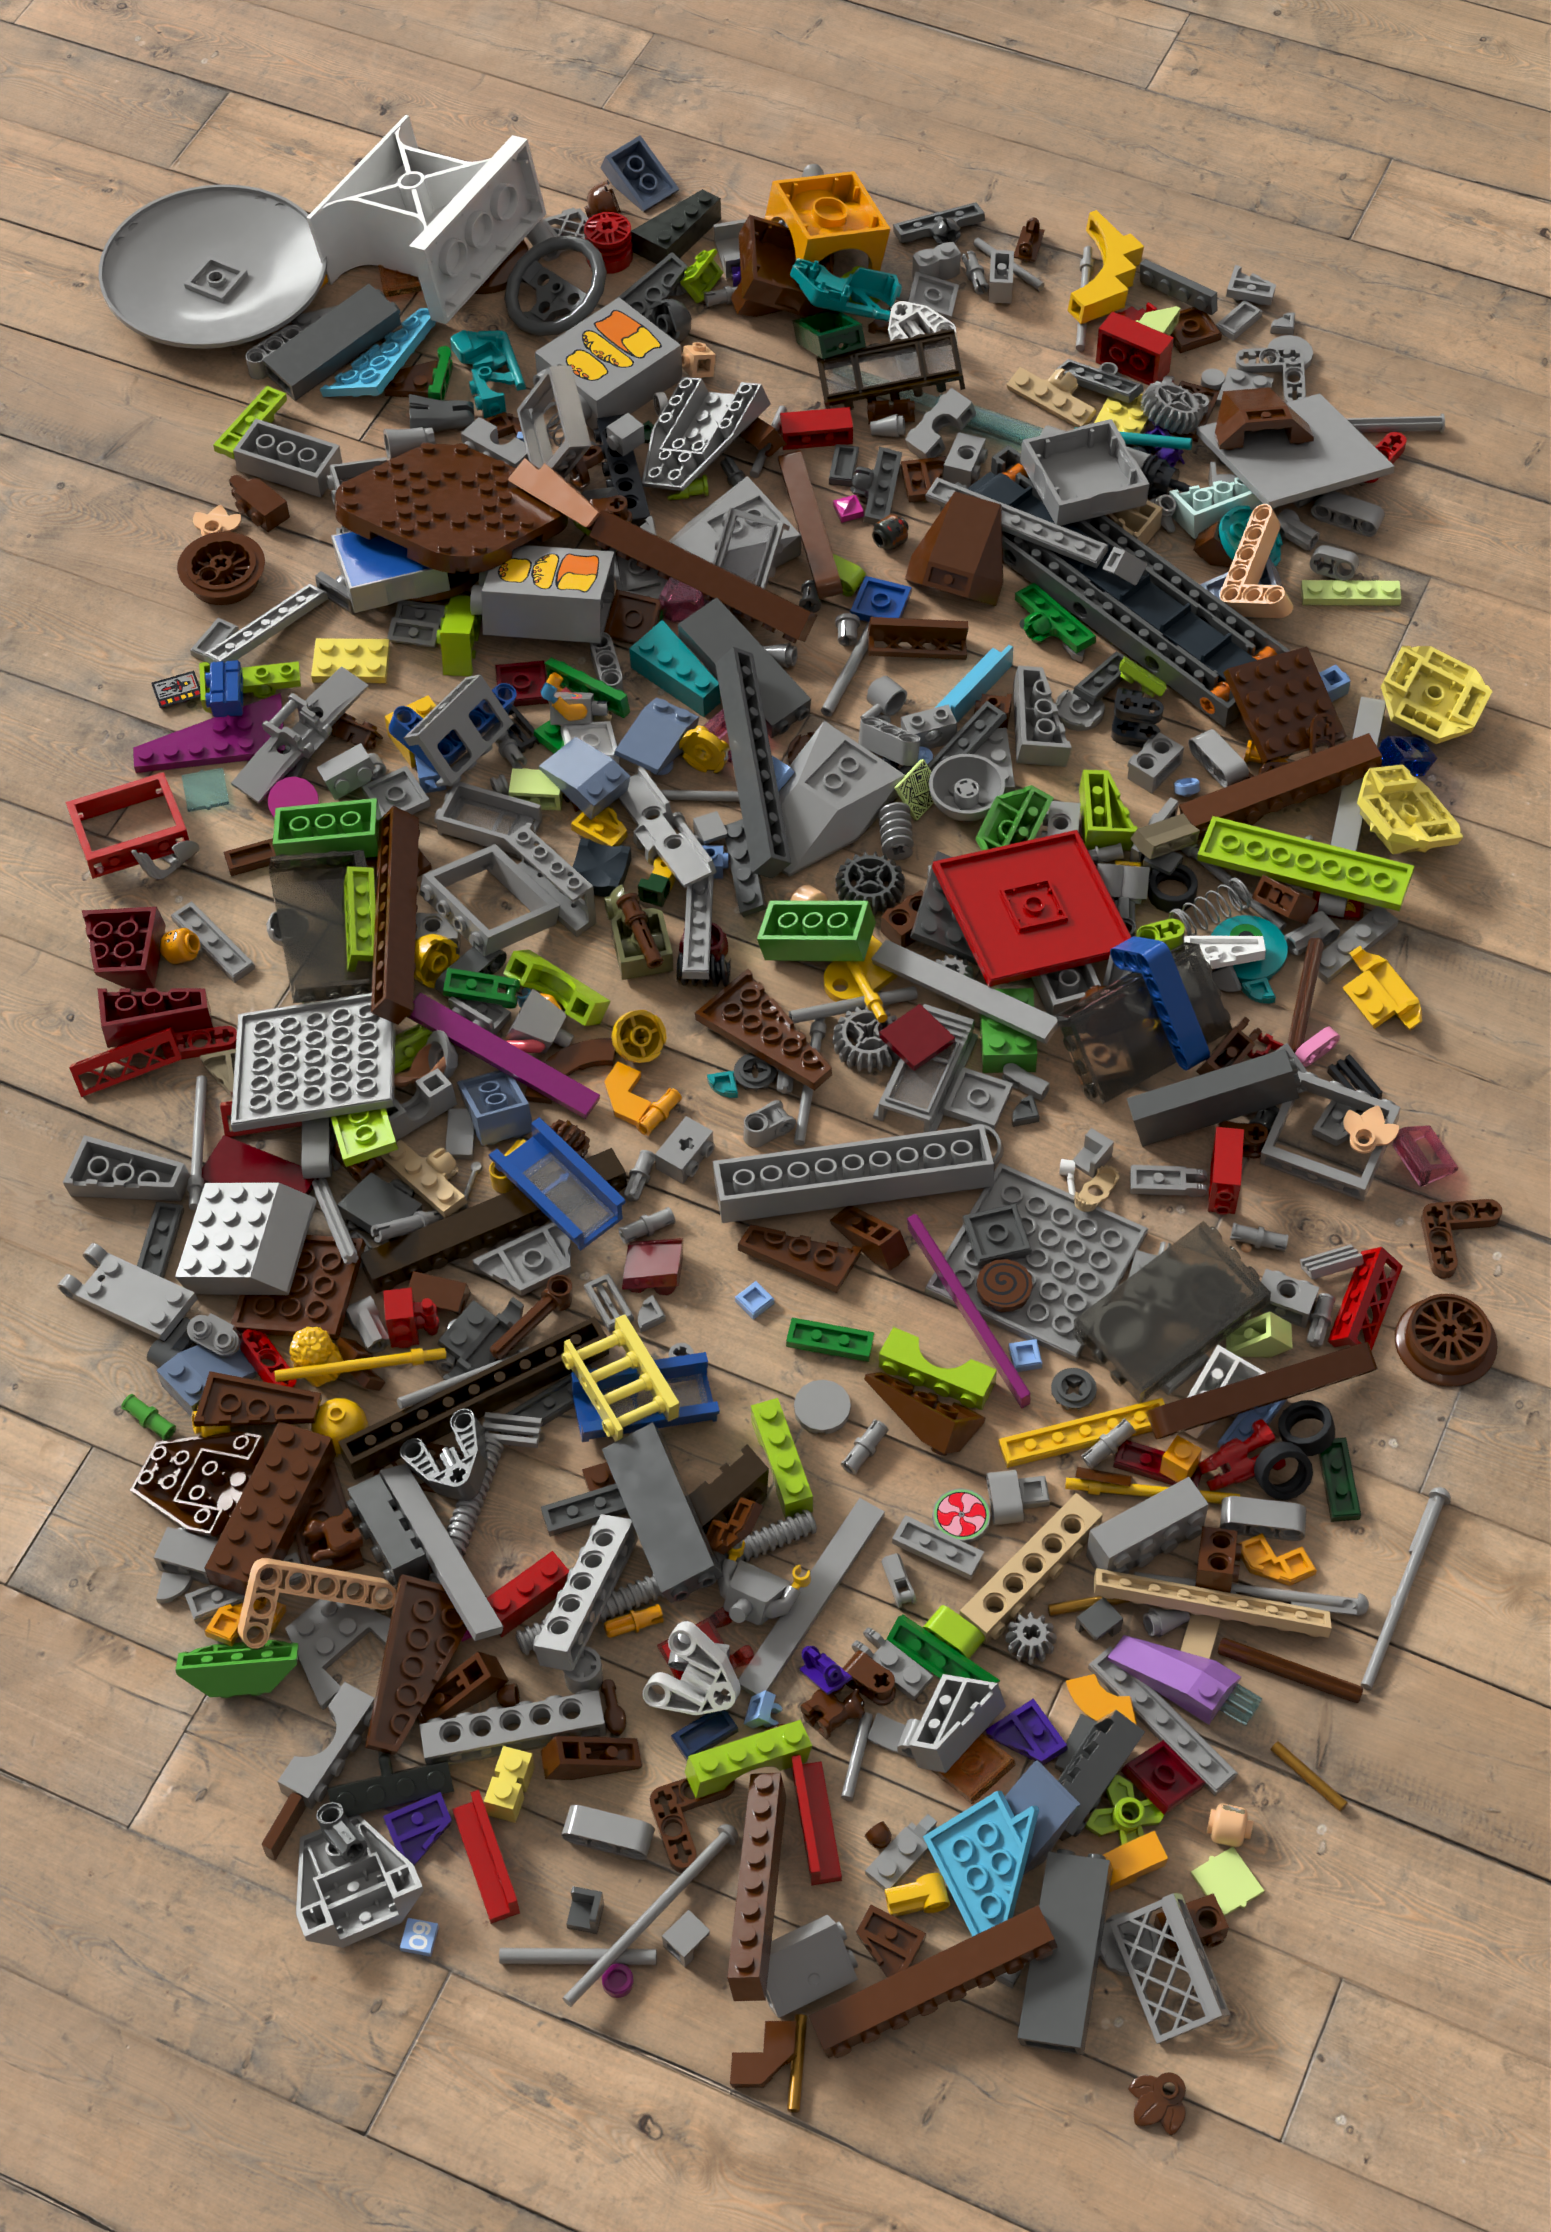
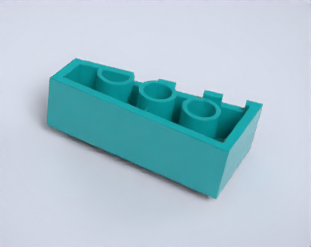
[629,620,721,717]

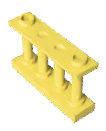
[562,1315,680,1442]

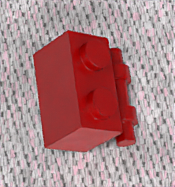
[383,1287,440,1348]

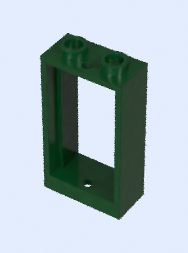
[792,310,866,359]

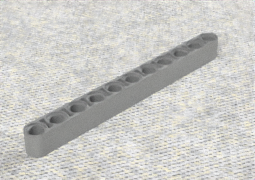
[1318,697,1386,917]

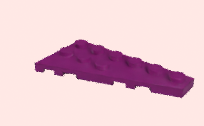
[133,693,286,773]

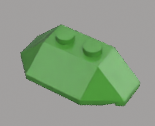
[975,785,1054,851]
[175,1640,299,1698]

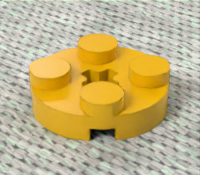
[679,725,730,773]

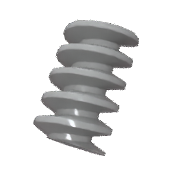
[878,802,914,860]

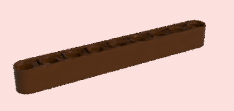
[778,450,843,600]
[1146,1342,1378,1440]

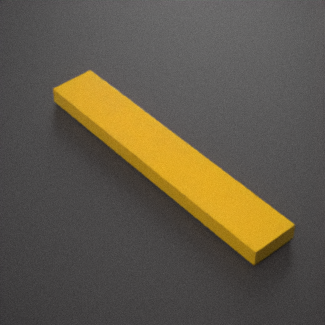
[998,1398,1165,1468]

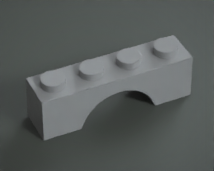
[277,1682,375,1809]

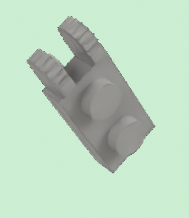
[1130,1165,1208,1197]
[851,1627,933,1701]

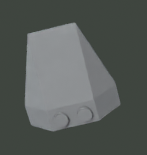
[296,1814,424,1948]

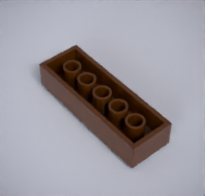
[204,1421,336,1602]

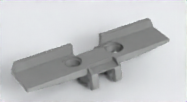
[231,666,369,804]
[618,767,717,888]

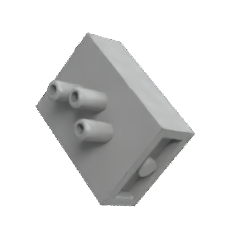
[766,1914,858,2018]

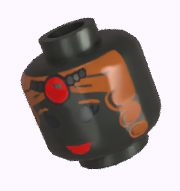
[872,514,909,550]

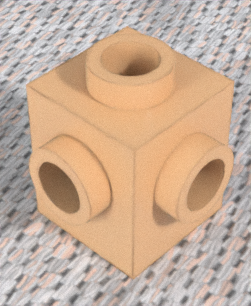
[681,342,716,378]

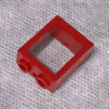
[1208,1127,1244,1215]

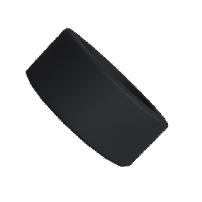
[1148,864,1198,913]
[1278,1400,1335,1456]
[1254,1442,1313,1501]

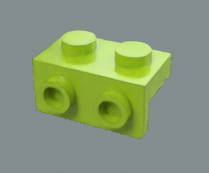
[680,249,724,304]

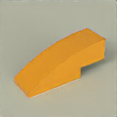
[1103,1830,1168,1893]

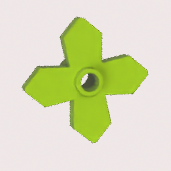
[1085,1775,1164,1846]

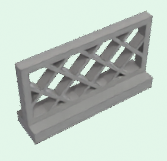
[1109,1893,1230,2044]

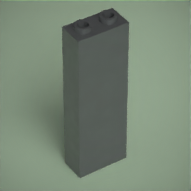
[262,284,401,401]
[678,598,811,738]
[1127,1049,1302,1147]
[602,1423,723,1603]
[1017,1849,1113,2056]

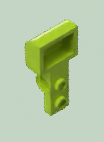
[199,661,301,714]

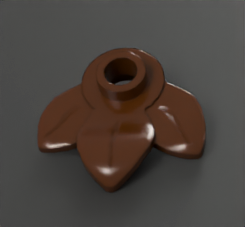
[1128,2072,1186,2136]

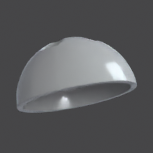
[929,754,1005,822]

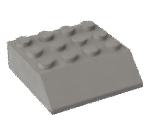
[175,1183,317,1295]

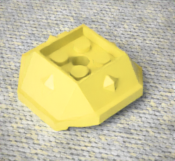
[1381,646,1492,744]
[1357,765,1463,854]

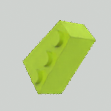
[437,595,482,677]
[1079,770,1138,851]

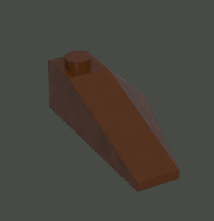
[864,1372,986,1456]

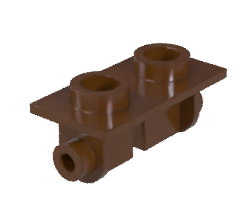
[1014,217,1045,262]
[867,398,915,424]
[331,713,383,750]

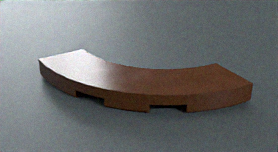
[524,1038,616,1104]

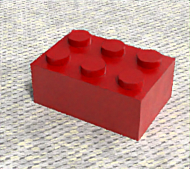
[1096,311,1174,386]

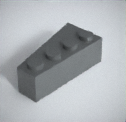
[346,1474,430,1589]
[1058,1710,1145,1841]

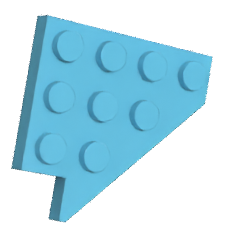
[923,1791,1039,1937]

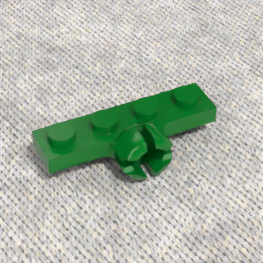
[1015,583,1096,653]

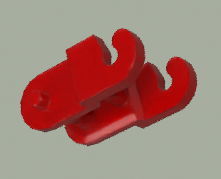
[1247,1033,1284,1059]

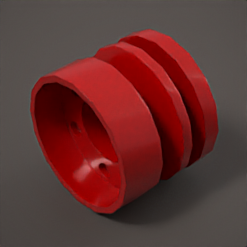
[584,212,633,274]

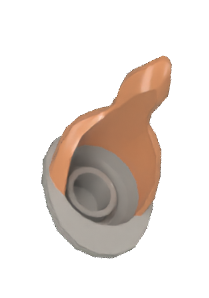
[394,1030,459,1087]

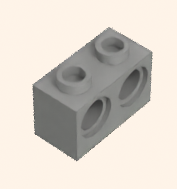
[1127,732,1184,794]

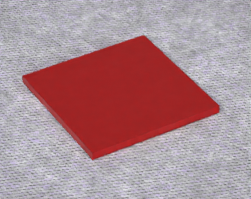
[932,830,1131,987]

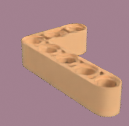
[1220,504,1293,618]
[238,1558,396,1649]

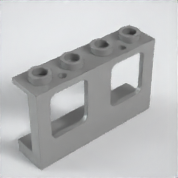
[404,674,514,787]
[505,825,597,937]

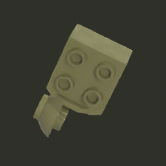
[604,885,674,980]

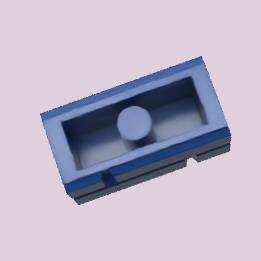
[205,660,243,717]

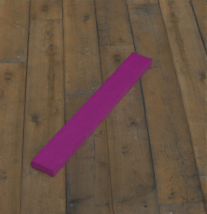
[407,992,600,1119]
[907,1214,1031,1409]

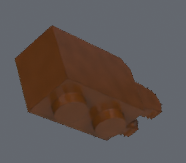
[229,475,290,532]
[1196,1017,1262,1075]

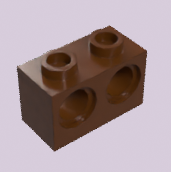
[1252,875,1318,924]
[881,890,923,948]
[1195,1526,1242,1593]
[1154,1893,1229,1959]

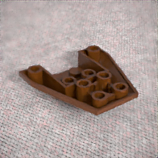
[1215,387,1314,450]
[905,491,1004,606]
[130,1431,264,1537]

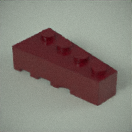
[97,988,213,1048]

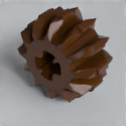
[549,1119,590,1158]

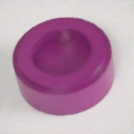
[602,1964,634,1998]

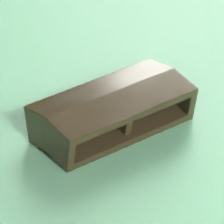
[1131,813,1200,859]

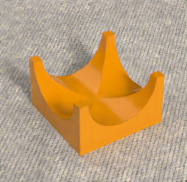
[765,171,891,271]

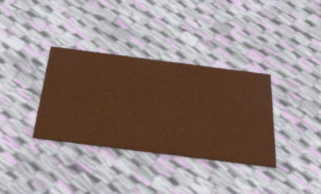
[1075,1467,1132,1487]

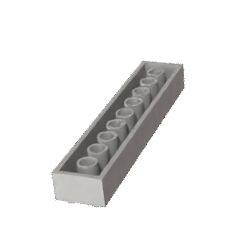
[713,1125,994,1223]

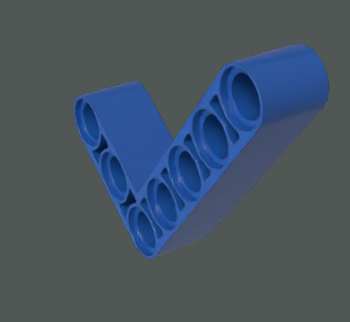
[388,683,517,770]
[1110,936,1210,1071]

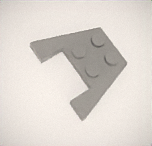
[285,1599,391,1710]

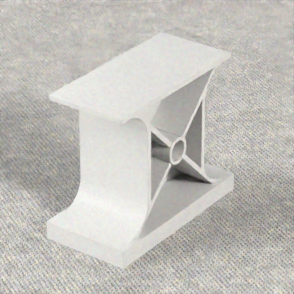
[307,115,546,324]

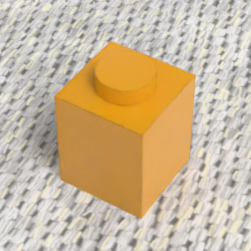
[1160,1435,1202,1483]

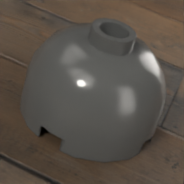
[648,299,692,343]

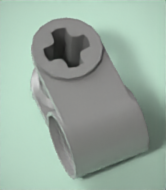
[743,1100,796,1148]

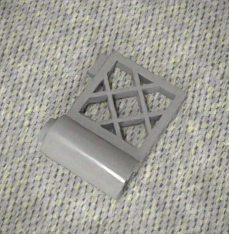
[526,208,588,261]

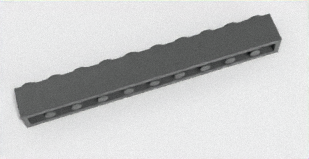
[715,647,791,879]

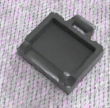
[337,1173,422,1245]

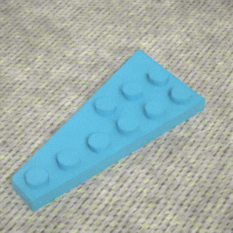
[320,308,436,397]

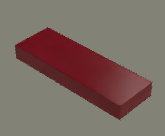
[1113,1440,1202,1489]

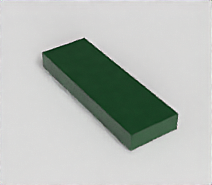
[1318,1437,1361,1522]

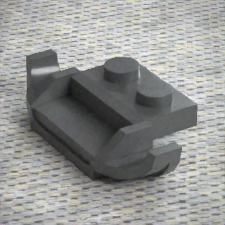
[438,1297,524,1380]

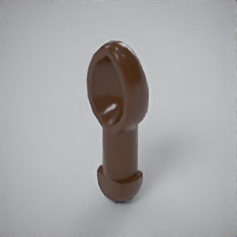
[601,1679,626,1736]

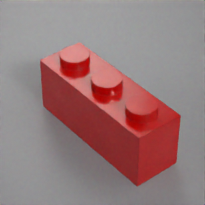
[780,407,853,450]
[487,1551,569,1638]

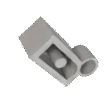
[317,743,387,800]

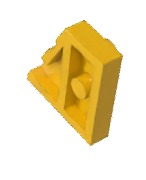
[571,806,628,846]

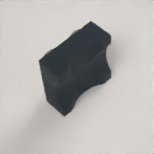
[568,838,632,897]

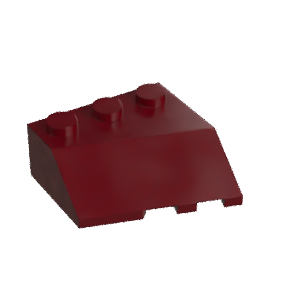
[82,906,166,990]

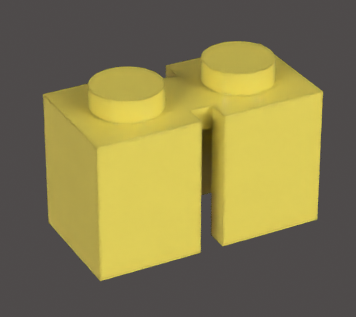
[484,1746,535,1823]

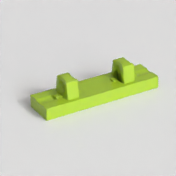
[213,386,287,459]

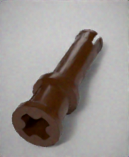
[616,893,664,969]

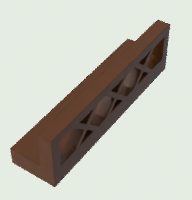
[867,617,969,660]

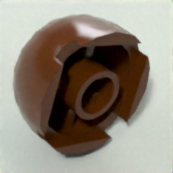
[584,180,621,219]

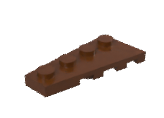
[738,1224,862,1293]
[194,1371,322,1427]

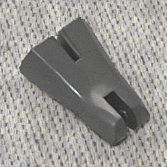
[409,394,475,432]

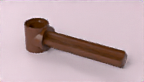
[490,1275,572,1359]

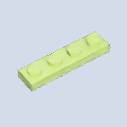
[1301,580,1401,606]

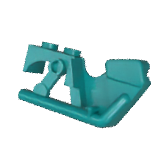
[790,258,902,322]
[450,330,526,418]

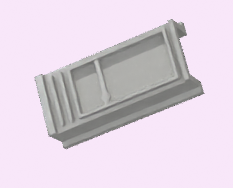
[873,1004,978,1133]

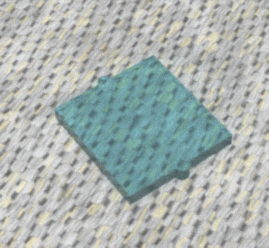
[182,768,229,812]

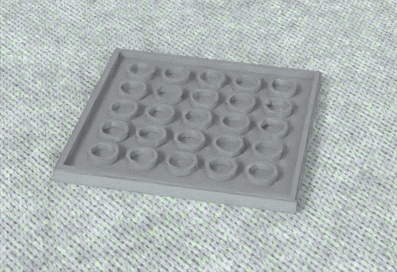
[1196,393,1395,508]
[231,993,396,1132]
[925,1163,1148,1362]

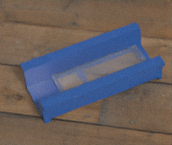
[489,1117,626,1251]
[571,1352,720,1442]

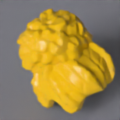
[289,1327,343,1387]

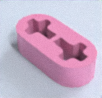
[1295,1026,1340,1067]

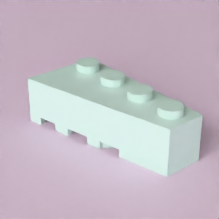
[1169,477,1276,539]

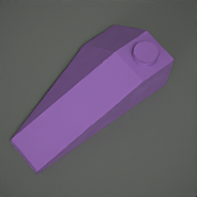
[1107,1635,1241,1725]

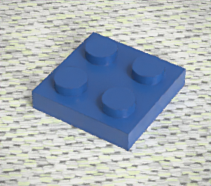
[850,576,912,622]

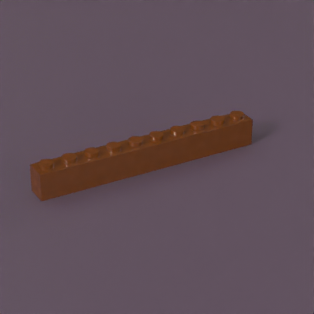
[589,509,818,643]
[371,806,420,1025]

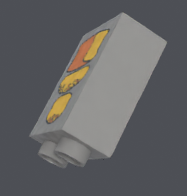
[533,298,682,430]
[470,545,615,643]

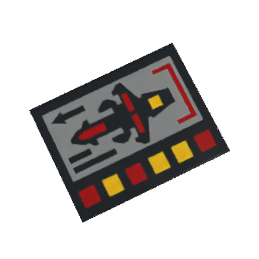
[151,671,201,708]

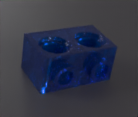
[1378,736,1437,777]

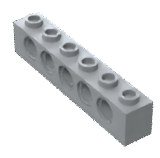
[533,1514,638,1672]
[419,1690,606,1765]

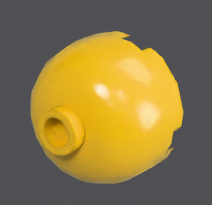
[414,934,460,988]
[611,1010,667,1063]
[311,1398,369,1457]

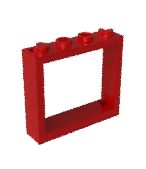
[65,772,190,879]

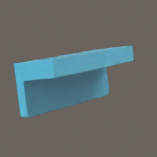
[935,645,1014,723]

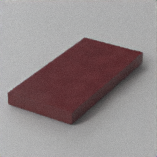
[202,1135,319,1195]

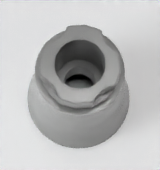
[383,427,436,461]

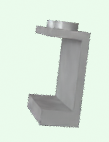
[714,219,747,278]

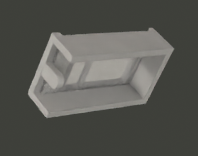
[434,782,542,858]

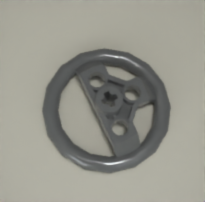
[504,235,607,337]

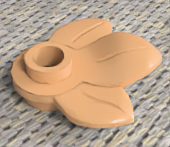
[193,505,241,536]
[1343,1106,1399,1154]

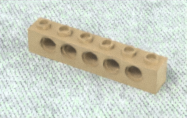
[959,1493,1103,1645]

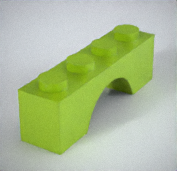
[503,949,611,1026]
[879,1327,997,1410]
[751,1398,813,1520]
[684,1719,812,1799]

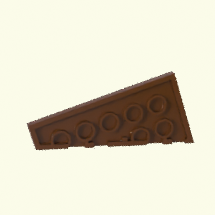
[695,969,832,1091]
[365,1574,487,1755]

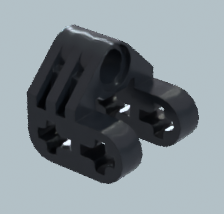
[1111,687,1164,748]

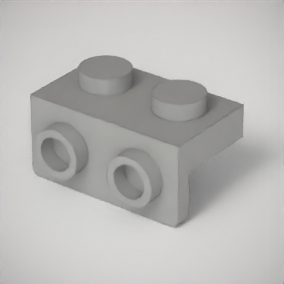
[448,996,512,1035]

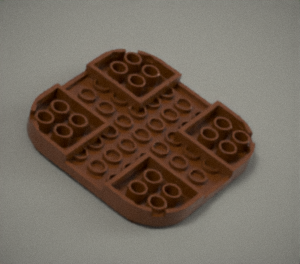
[335,443,569,574]

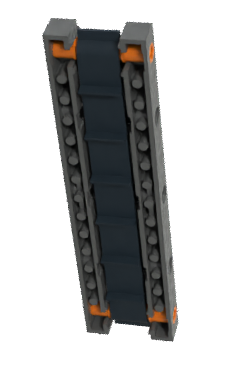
[940,445,1290,727]

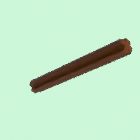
[1287,938,1324,1053]
[1218,1638,1363,1703]

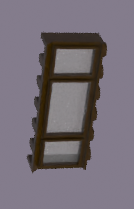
[816,329,965,411]

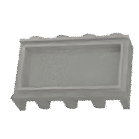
[701,507,790,614]

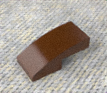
[337,1337,385,1391]

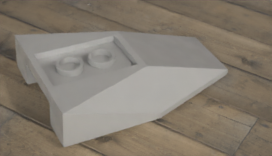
[642,377,771,491]
[666,476,801,601]
[778,721,905,877]

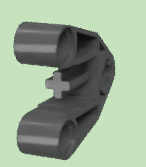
[400,1409,488,1501]

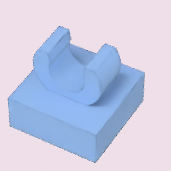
[744,1690,783,1729]

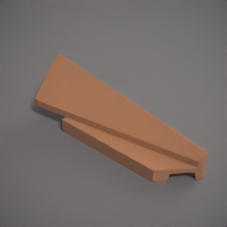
[508,458,601,527]

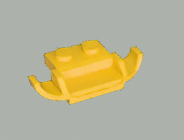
[1342,946,1422,1031]

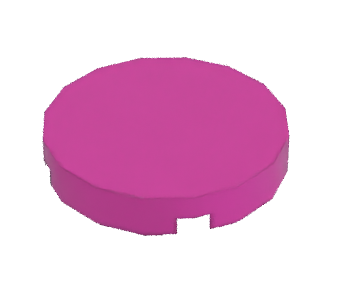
[268,777,319,819]

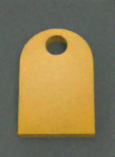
[824,935,898,1002]

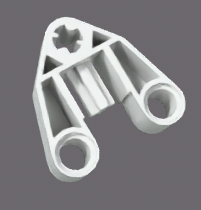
[888,301,958,375]
[642,1621,741,1715]

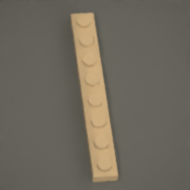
[1094,1568,1332,1638]

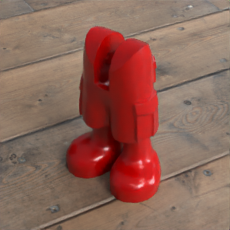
[1198,1419,1286,1491]

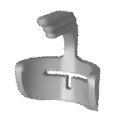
[132,840,199,879]

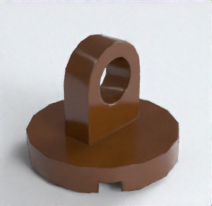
[559,445,604,489]

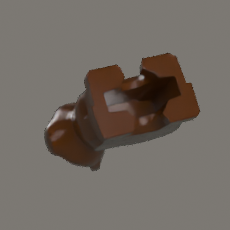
[303,1508,363,1563]
[800,1684,865,1740]

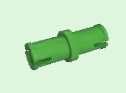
[121,1394,176,1441]

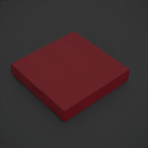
[495,660,549,707]
[879,1004,955,1071]
[1121,1740,1206,1815]

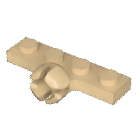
[1006,367,1096,427]
[380,1140,467,1218]

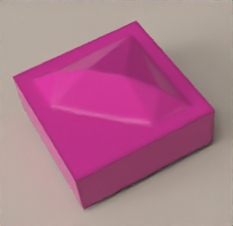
[833,494,864,523]

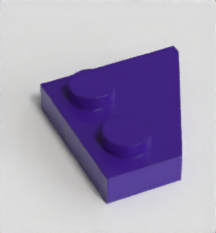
[985,1698,1068,1766]
[383,1792,452,1866]

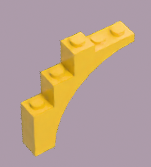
[1067,210,1144,324]

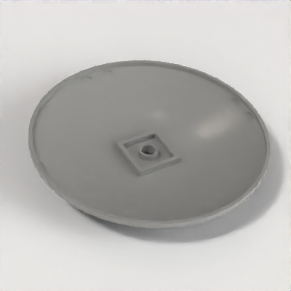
[99,185,327,349]

